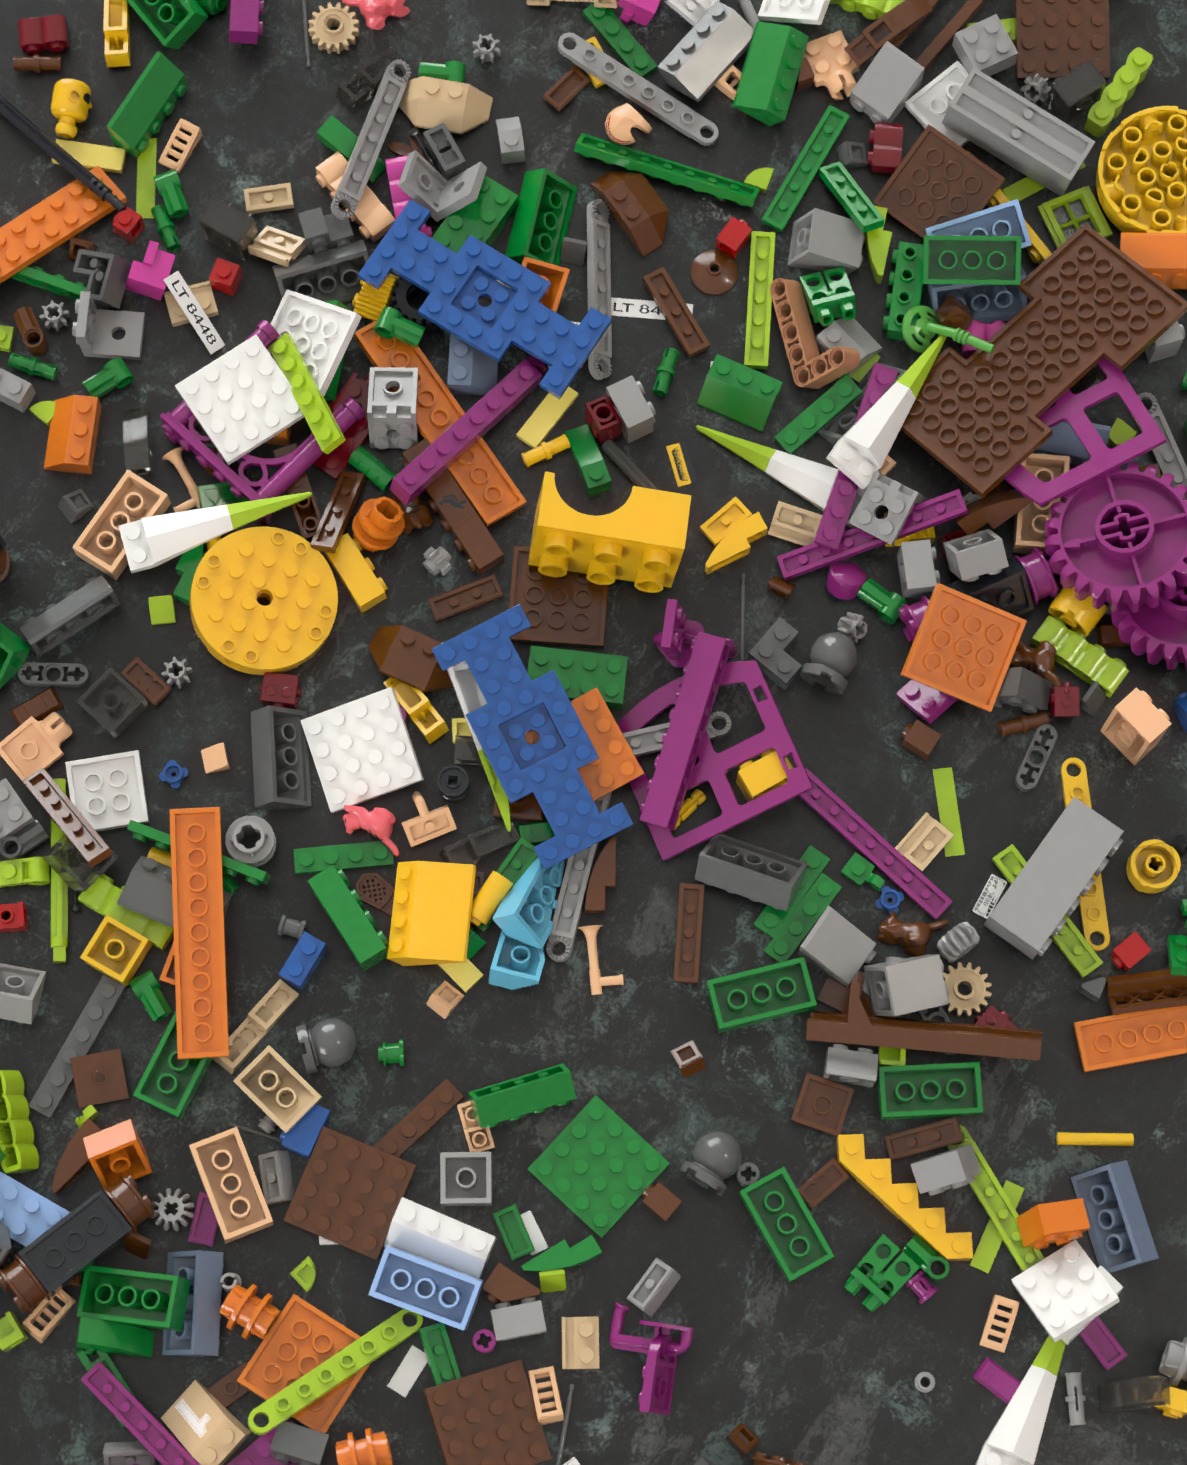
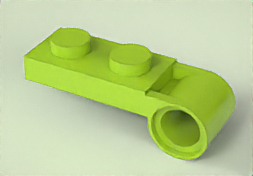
[0,857,50,888]

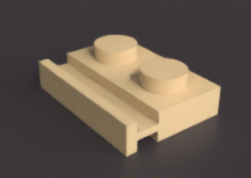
[248,226,307,267]
[164,281,219,327]
[768,501,822,546]
[895,812,954,873]
[562,1316,599,1369]

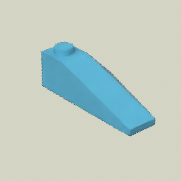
[492,857,566,949]
[489,931,545,990]

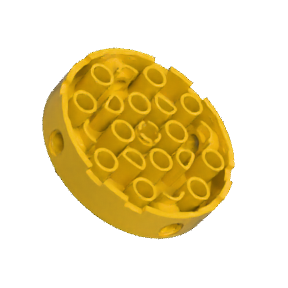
[1096,106,1187,233]
[190,526,338,675]

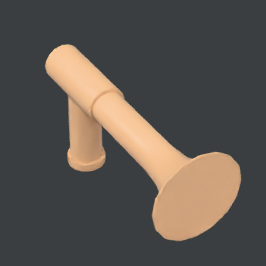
[162,447,200,513]
[578,925,624,995]

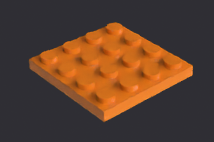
[901,583,1027,712]
[525,687,644,801]
[237,1294,370,1434]

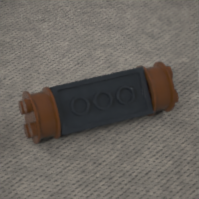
[0,1173,155,1314]

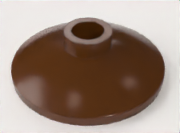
[691,250,738,295]

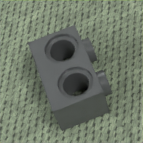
[423,122,467,180]

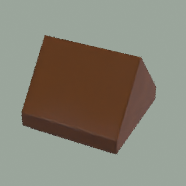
[69,237,98,260]
[725,1423,759,1457]

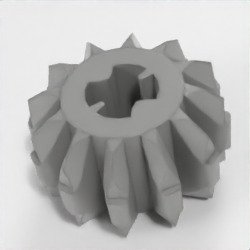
[937,922,980,962]
[152,1188,194,1231]

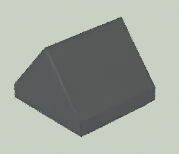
[1078,977,1106,1002]

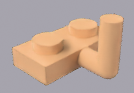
[402,791,457,847]

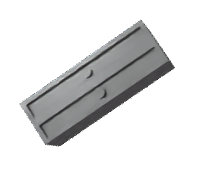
[942,67,1095,196]
[984,797,1124,960]

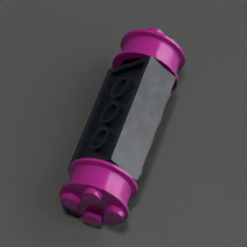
[898,548,1060,642]

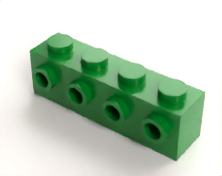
[882,241,923,341]
[468,1063,576,1128]

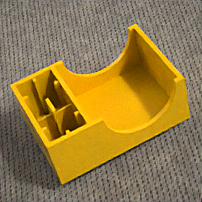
[528,472,691,593]

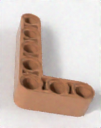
[770,278,860,389]

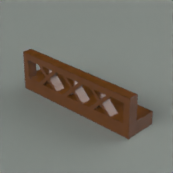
[1106,969,1187,1015]

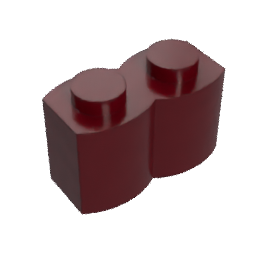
[18,14,69,56]
[867,122,904,174]

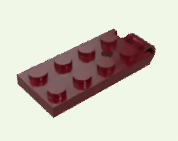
[309,371,390,480]

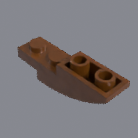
[844,0,933,68]
[273,443,321,539]

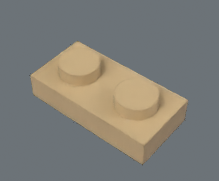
[244,183,294,215]

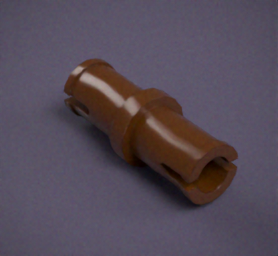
[13,54,61,73]
[998,710,1049,737]

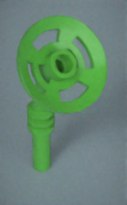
[902,306,995,354]

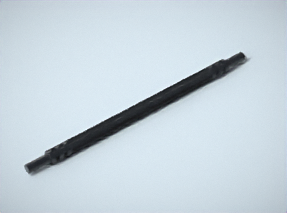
[0,95,127,212]

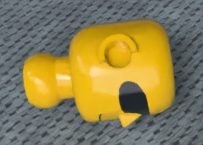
[51,79,92,139]

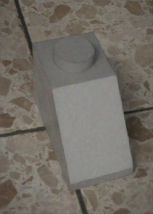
[496,116,525,164]

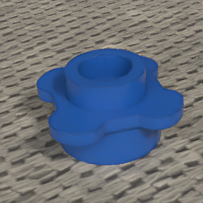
[159,760,189,789]
[875,886,904,914]

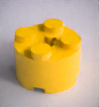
[1048,586,1108,637]
[1126,839,1181,894]

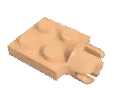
[803,30,859,100]
[0,712,72,781]

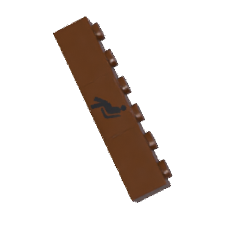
[401,438,505,576]

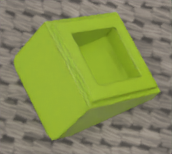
[1107,417,1137,447]
[148,595,176,625]
[539,1269,566,1293]

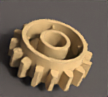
[308,2,360,54]
[942,962,992,1018]

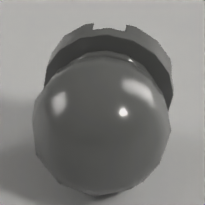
[800,632,858,694]
[296,1018,357,1074]
[680,1131,742,1196]

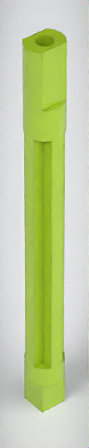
[51,778,68,963]

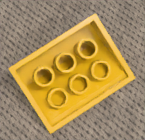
[387,861,476,966]

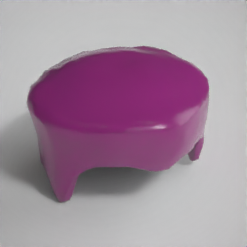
[826,561,867,600]

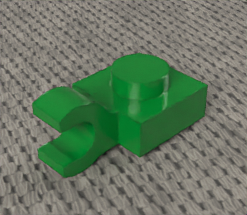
[841,852,885,892]

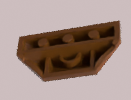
[590,171,669,258]
[368,625,454,692]

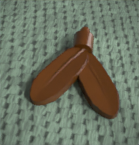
[388,126,428,161]

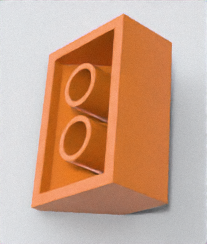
[1120,233,1187,289]
[513,256,570,313]
[44,395,102,474]

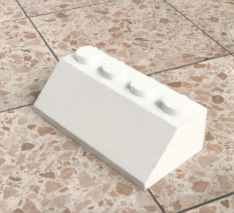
[383,1197,497,1279]

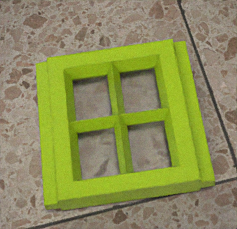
[1037,186,1113,249]

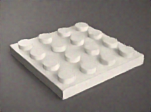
[267,289,362,397]
[175,335,304,465]
[300,687,424,813]

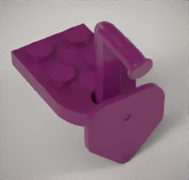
[653,599,738,668]
[610,1302,694,1415]

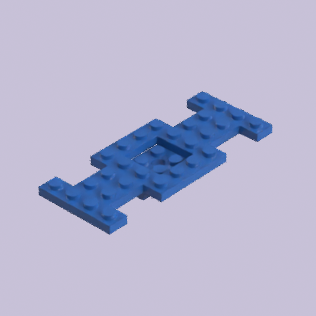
[358,199,612,399]
[432,604,633,870]

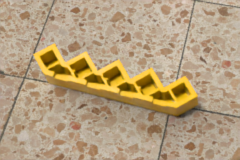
[836,1134,973,1261]

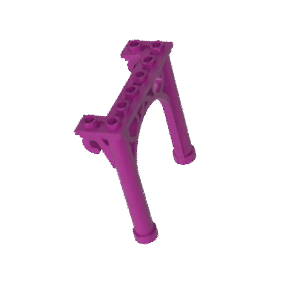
[160,319,366,525]

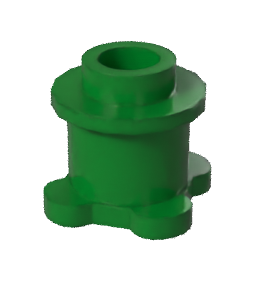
[378,1039,404,1066]

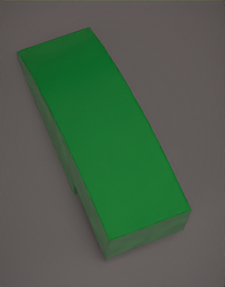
[317,115,386,184]
[173,543,206,606]
[521,1235,602,1273]
[75,1317,154,1358]

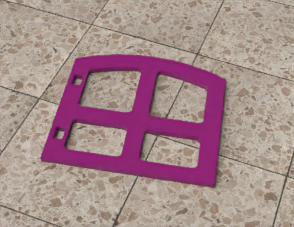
[1005,358,1167,506]
[617,660,813,861]

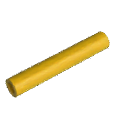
[1056,1132,1134,1146]

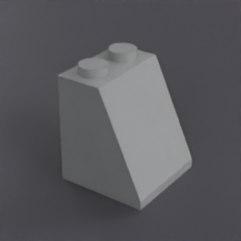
[849,41,925,124]
[787,208,866,274]
[798,906,877,987]
[864,954,949,1016]

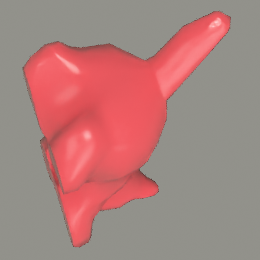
[342,0,410,30]
[343,805,399,856]

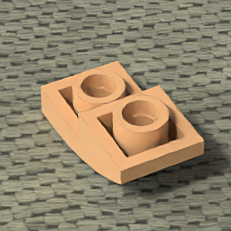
[457,1101,495,1152]

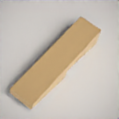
[213,979,299,1075]

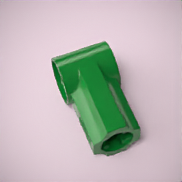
[419,61,466,83]
[153,169,189,219]
[374,307,425,348]
[82,357,134,399]
[857,578,908,624]
[129,969,173,1023]
[902,1234,950,1282]

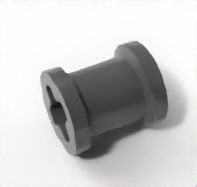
[277,914,308,941]
[736,1162,760,1187]

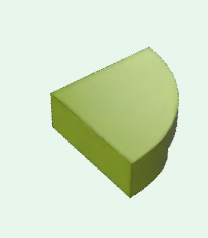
[744,168,774,193]
[30,401,55,426]
[75,1105,101,1128]
[290,1256,316,1293]

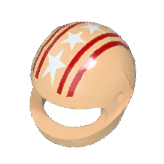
[605,103,652,145]

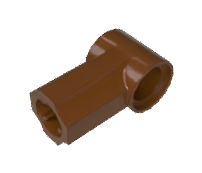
[13,306,49,356]

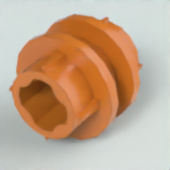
[352,496,405,553]
[220,1284,281,1340]
[335,1428,393,1465]

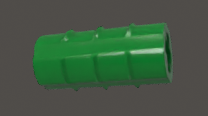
[348,446,396,492]

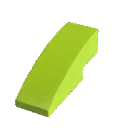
[865,206,892,284]

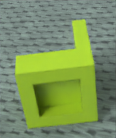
[878,1046,906,1067]
[0,1311,28,1352]

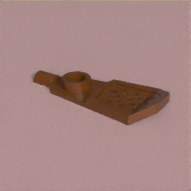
[355,872,395,916]

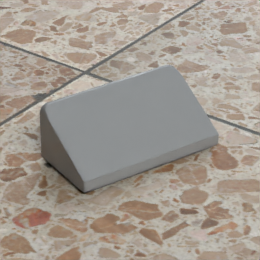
[258,1150,295,1205]
[626,1257,681,1317]
[103,1441,157,1465]

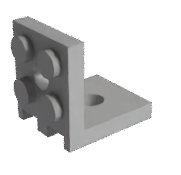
[398,150,487,222]
[72,291,146,360]
[367,367,418,450]
[849,471,928,546]

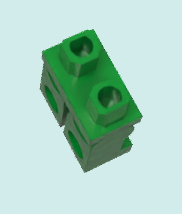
[800,266,856,327]
[844,1234,920,1312]

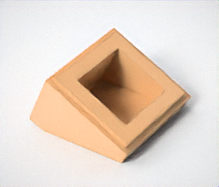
[201,742,230,774]
[427,981,464,1019]

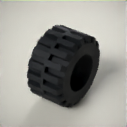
[392,278,437,335]

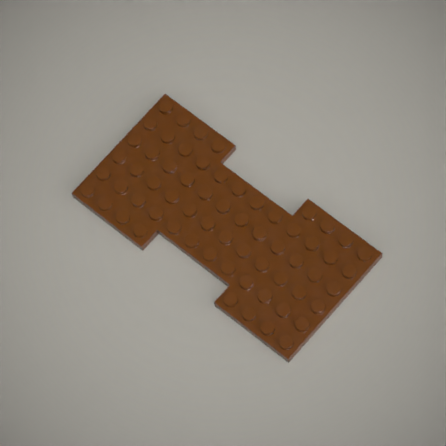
[901,224,1187,498]

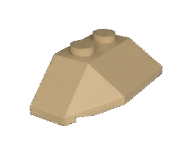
[398,76,493,135]

